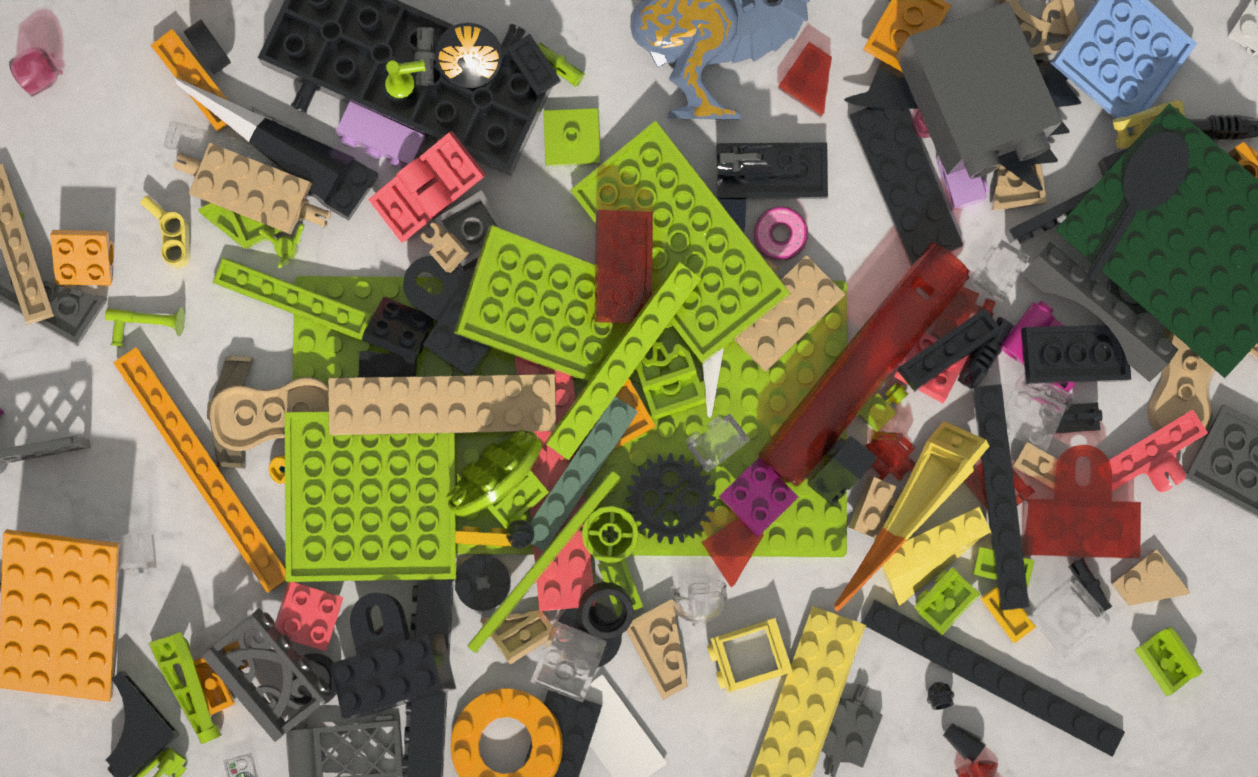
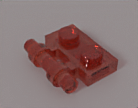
[931,283,996,352]

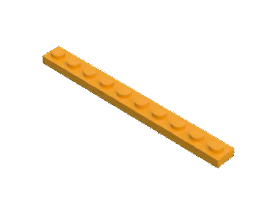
[113,347,286,593]

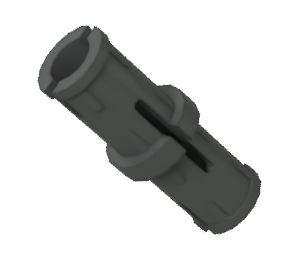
[414,27,435,86]

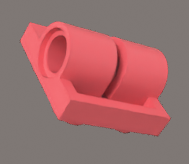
[894,329,968,403]
[275,582,343,651]

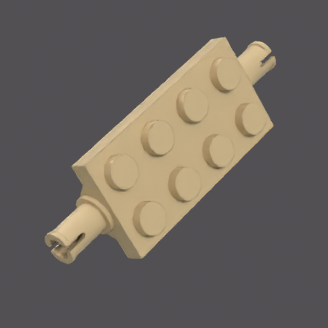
[174,143,331,235]

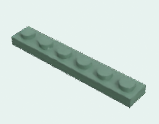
[530,396,638,552]

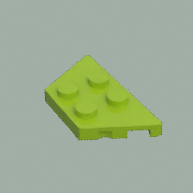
[198,171,296,250]

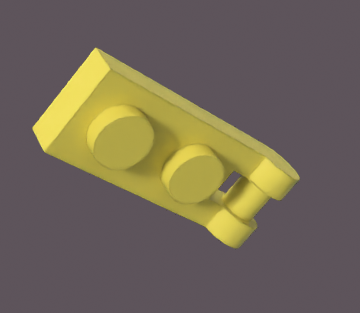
[1113,100,1185,149]

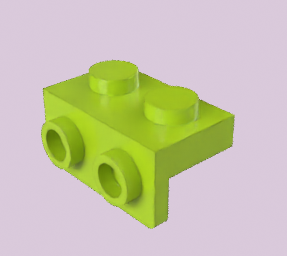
[915,567,980,635]
[1134,626,1203,697]

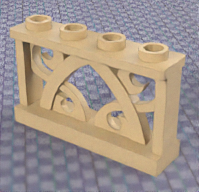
[996,0,1079,58]

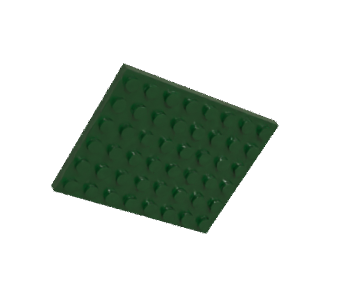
[1055,103,1258,378]

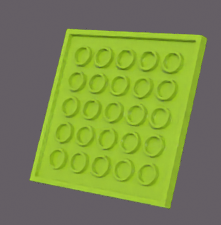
[285,412,456,582]

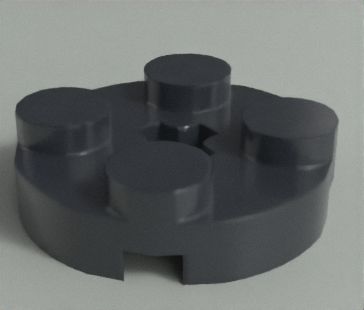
[455,555,511,611]

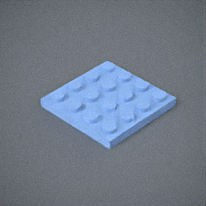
[1050,0,1197,131]

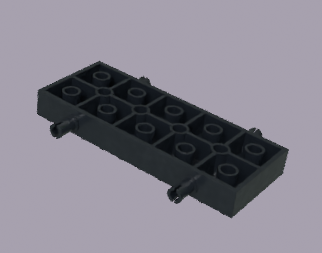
[258,0,556,176]

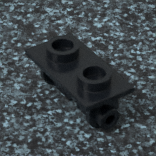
[1042,402,1103,434]

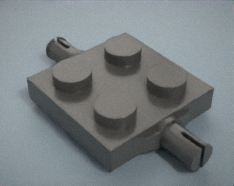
[822,684,883,777]

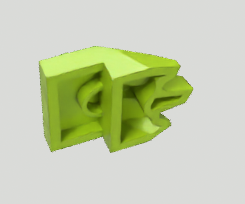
[637,342,706,420]

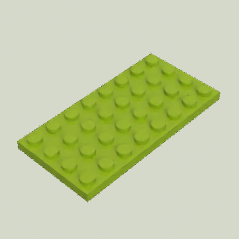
[570,120,791,363]

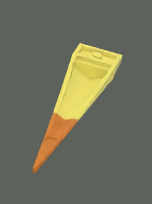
[834,421,989,612]

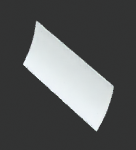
[574,674,667,777]

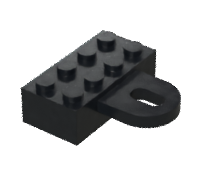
[403,256,492,376]
[330,593,456,719]

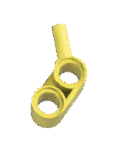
[140,195,190,268]

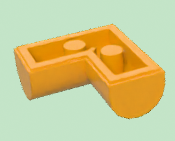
[193,641,249,716]

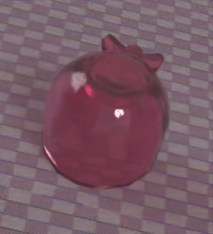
[9,47,63,97]

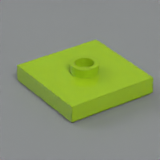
[543,108,600,166]

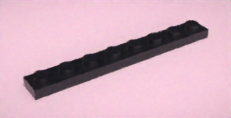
[972,384,1029,611]

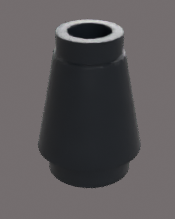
[943,723,986,762]

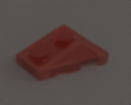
[778,42,832,118]
[701,518,764,588]

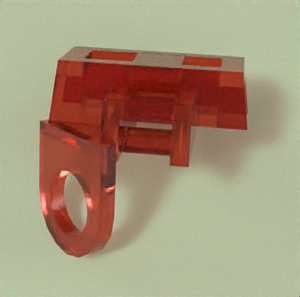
[865,431,916,482]

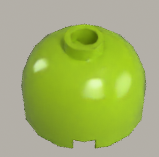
[582,506,639,563]

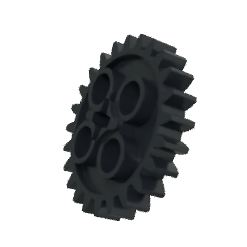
[625,453,716,545]

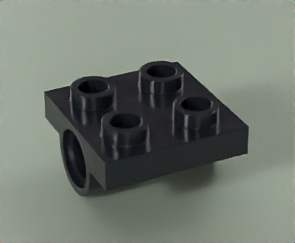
[362,297,434,360]

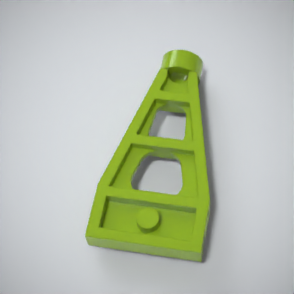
[149,631,222,744]

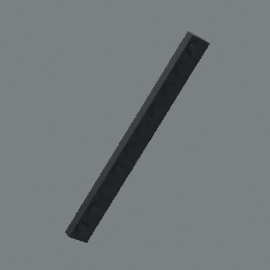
[862,600,1125,757]

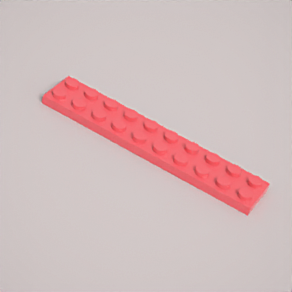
[515,356,596,611]

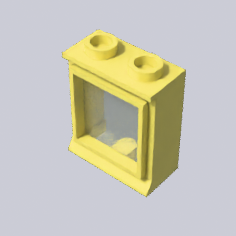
[707,618,793,693]

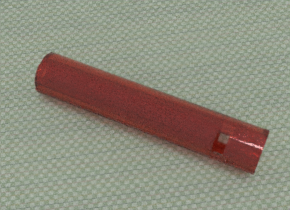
[758,243,970,487]

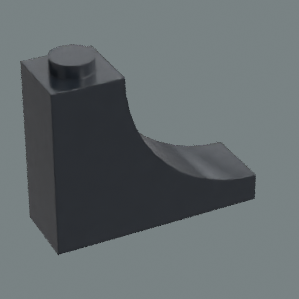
[106,671,180,777]

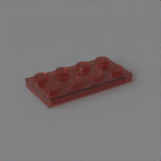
[594,210,653,324]

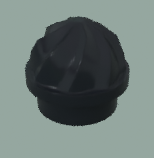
[506,520,534,548]
[927,682,955,710]

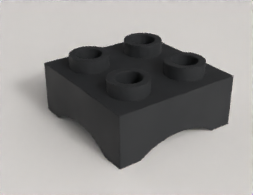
[358,351,418,378]

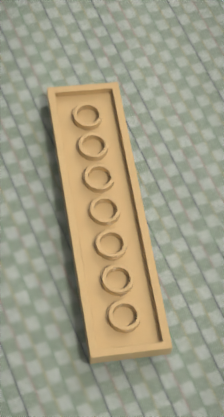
[329,374,556,435]

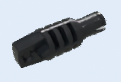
[1187,115,1258,140]
[958,317,1014,390]

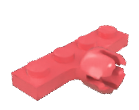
[1096,410,1208,493]

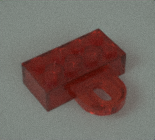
[1022,445,1141,559]

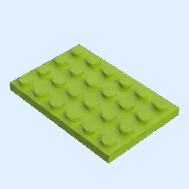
[454,225,643,382]

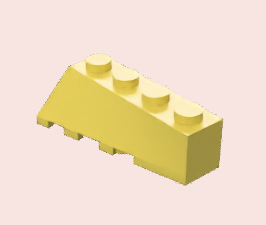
[880,507,991,606]

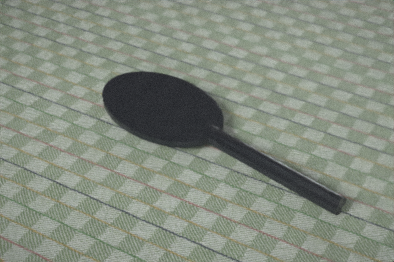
[1085,132,1189,282]

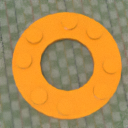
[451,689,563,777]

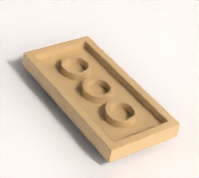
[734,255,845,372]

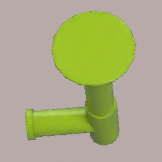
[385,59,426,98]
[105,307,185,347]

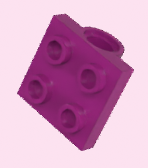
[719,457,799,537]

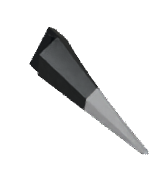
[175,79,379,221]

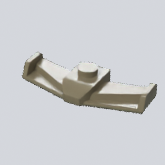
[207,356,254,469]

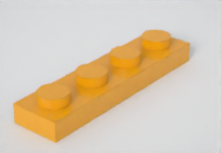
[150,29,228,133]

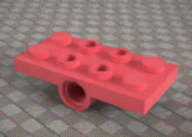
[368,131,486,243]

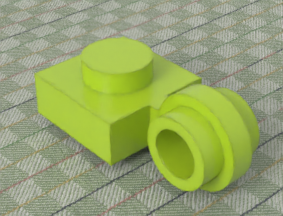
[857,382,909,433]

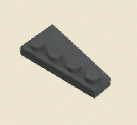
[0,268,107,347]

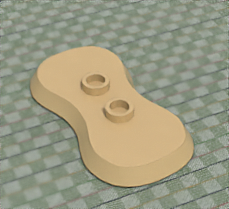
[1148,328,1215,431]
[210,377,329,451]

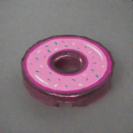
[753,206,808,262]

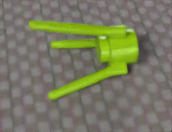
[259,224,304,268]
[134,747,187,777]

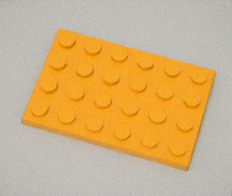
[0,529,120,702]

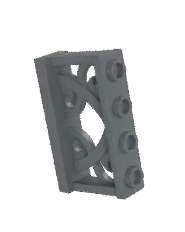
[202,608,331,742]

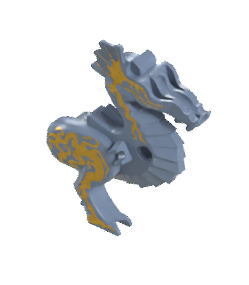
[630,0,810,120]

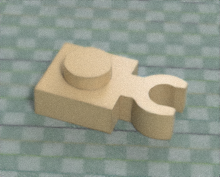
[421,222,469,273]

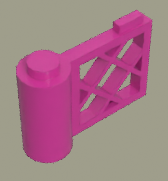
[1000,301,1075,396]

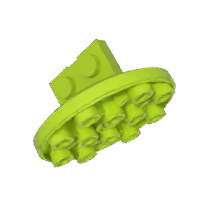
[446,429,549,529]

